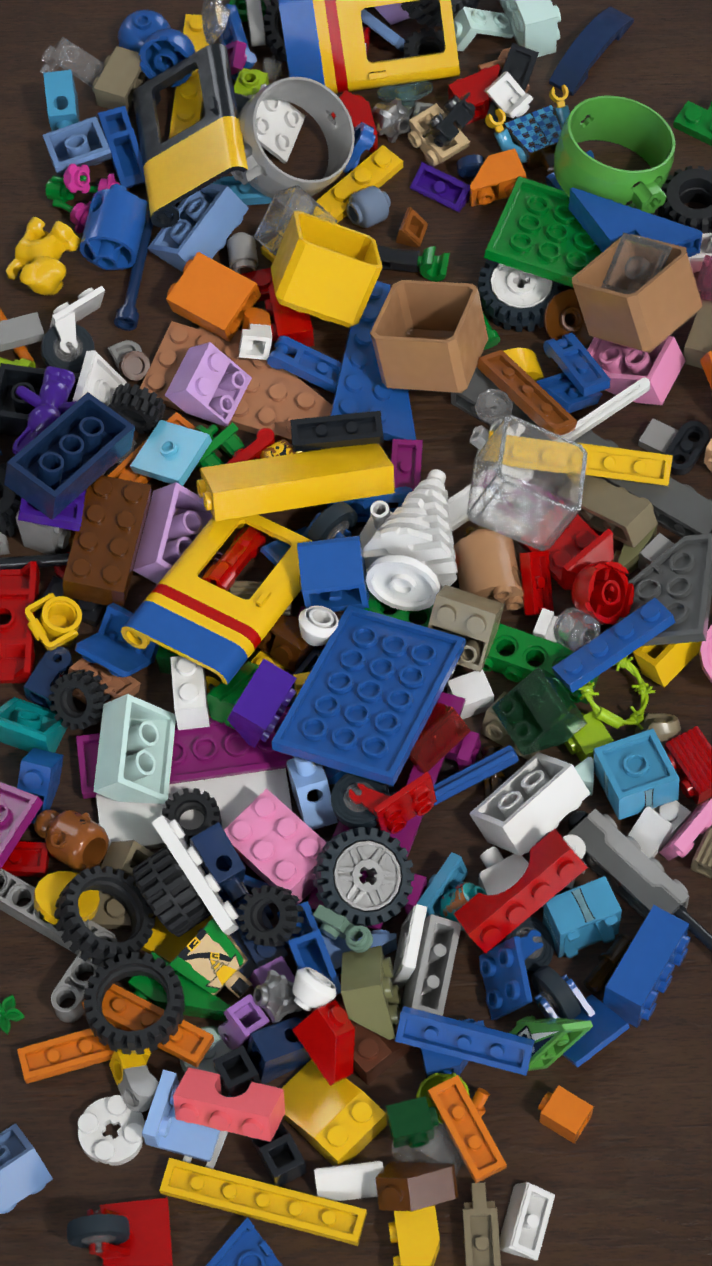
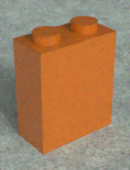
[166,252,261,342]

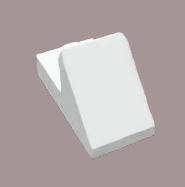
[628,801,691,859]

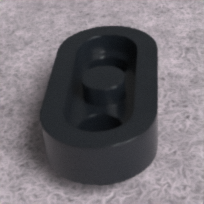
[665,421,710,475]

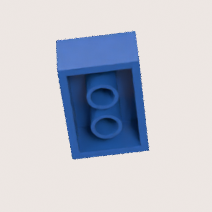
[603,905,691,1028]

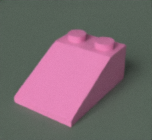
[587,336,686,405]

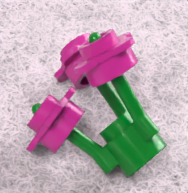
[46,164,120,233]

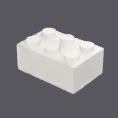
[469,752,591,856]

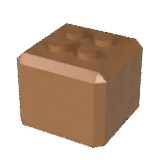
[572,234,702,353]
[370,280,488,393]

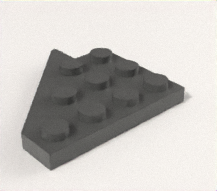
[591,533,712,646]

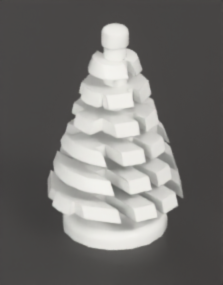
[362,469,458,611]

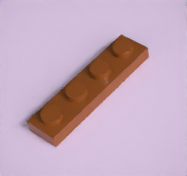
[476,349,578,439]

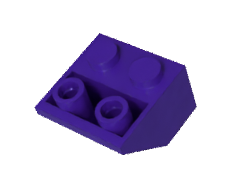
[227,659,297,749]

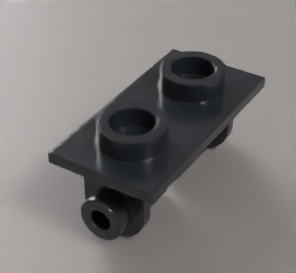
[422,92,476,147]

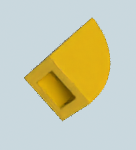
[504,348,544,382]

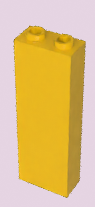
[196,443,395,521]

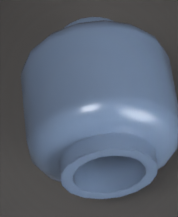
[346,186,391,228]

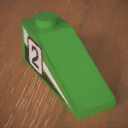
[509,1016,593,1071]

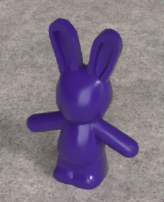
[13,366,77,455]

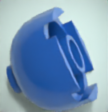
[118,9,171,52]
[139,28,196,87]

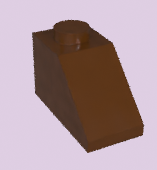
[375,1161,458,1211]

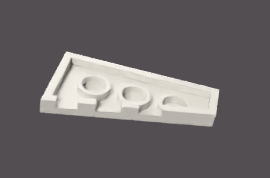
[151,815,239,935]

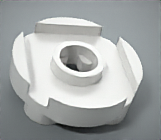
[78,1095,145,1166]

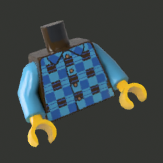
[485,85,570,174]

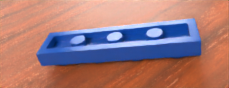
[552,598,676,693]
[395,1006,535,1076]

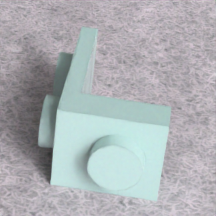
[453,7,515,52]

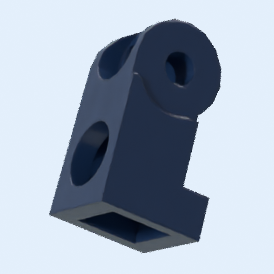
[23,646,73,711]

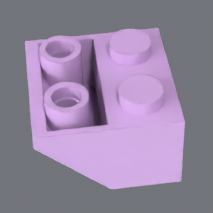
[165,342,252,426]

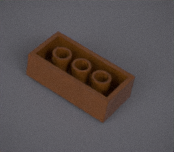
[63,475,151,608]

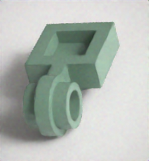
[313,905,373,953]

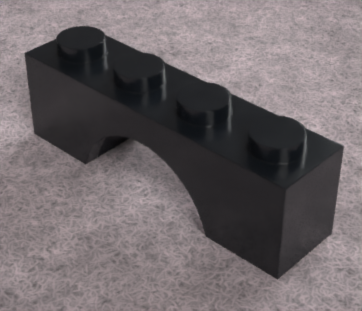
[213,1045,307,1187]

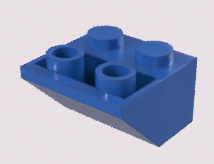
[297,536,369,612]

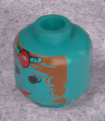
[440,882,487,930]

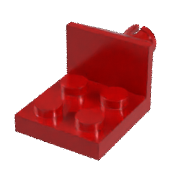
[519,501,614,590]

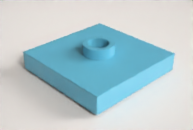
[130,420,212,486]

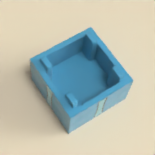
[594,728,679,820]
[543,876,622,958]

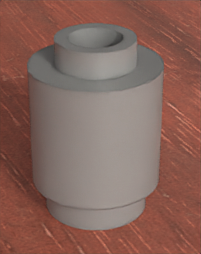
[227,232,258,274]

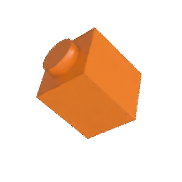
[538,1085,594,1144]

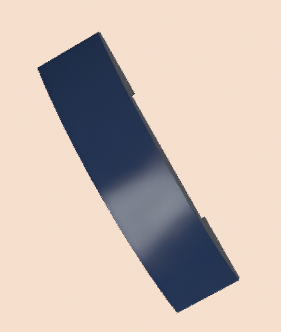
[549,7,634,96]

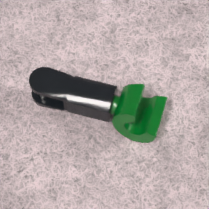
[377,245,450,282]

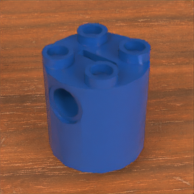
[80,184,149,270]

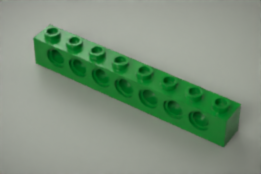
[364,591,600,704]

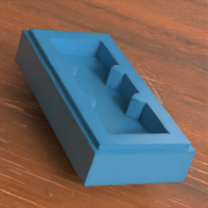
[417,852,468,918]

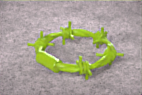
[578,656,655,730]

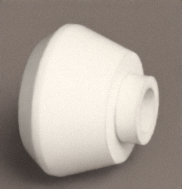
[298,605,339,646]
[292,967,336,1011]

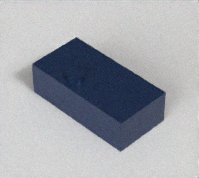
[4,392,135,520]

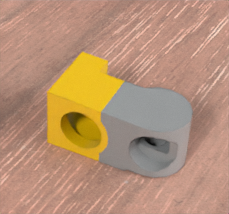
[109,1048,158,1112]

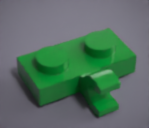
[673,101,712,146]

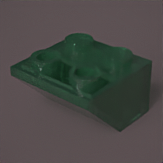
[492,666,587,756]

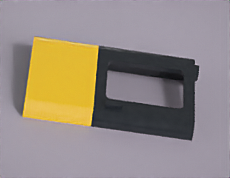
[133,43,248,228]

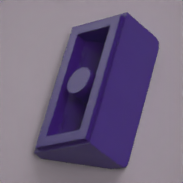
[410,162,470,213]

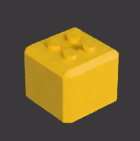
[271,211,382,328]

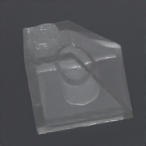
[601,233,672,295]

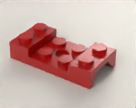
[0,561,40,683]

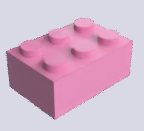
[224,789,327,905]

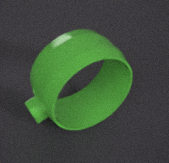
[554,96,675,214]

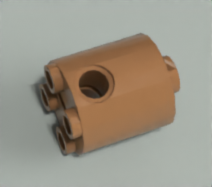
[454,529,524,611]

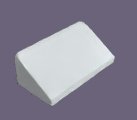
[314,1161,383,1201]
[499,1182,555,1261]

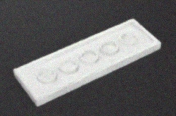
[96,768,292,856]

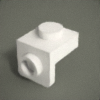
[484,71,533,118]

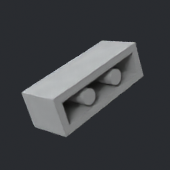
[400,914,461,1016]

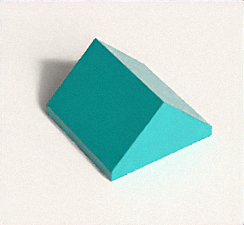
[0,697,67,753]

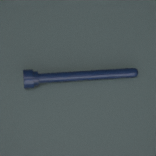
[114,211,153,331]

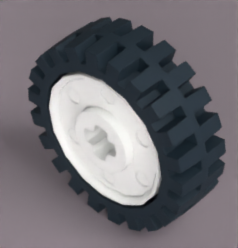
[478,260,565,332]

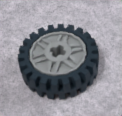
[313,827,414,926]

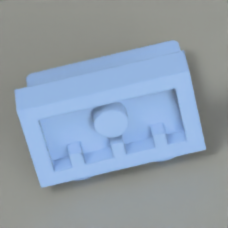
[142,1070,226,1162]

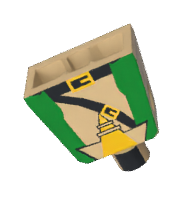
[169,918,252,998]

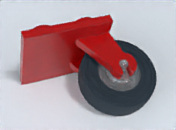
[331,772,437,834]
[67,1197,173,1266]

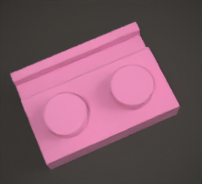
[659,798,712,861]

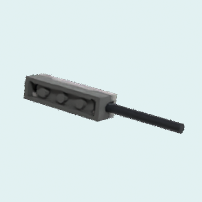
[568,809,712,952]

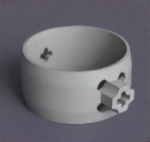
[231,77,355,201]

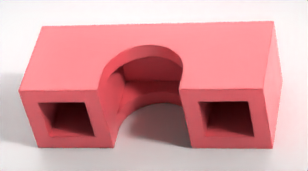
[173,1067,285,1142]

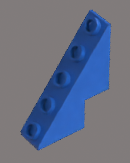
[569,187,703,257]

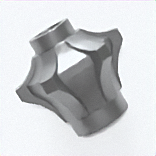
[372,98,413,143]
[253,970,303,1023]

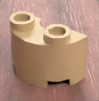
[408,103,470,167]

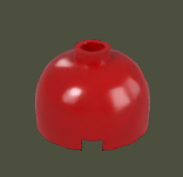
[571,561,634,624]

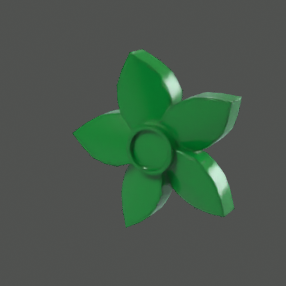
[0,995,25,1035]

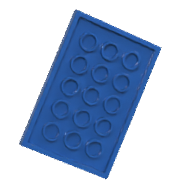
[272,605,466,786]

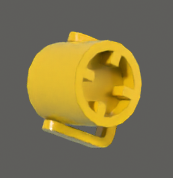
[25,593,82,651]

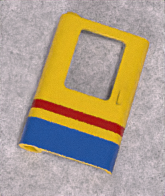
[278,0,460,94]
[121,515,312,685]

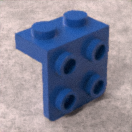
[75,603,159,677]

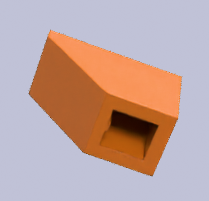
[470,148,526,207]

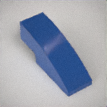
[98,106,145,189]
[277,901,341,995]

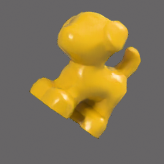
[6,217,81,295]

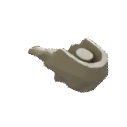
[634,713,681,748]

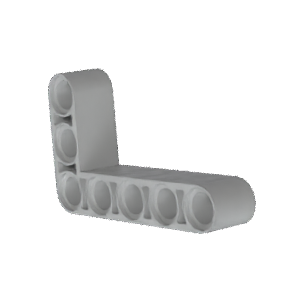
[0,868,117,1023]

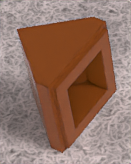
[396,207,428,248]

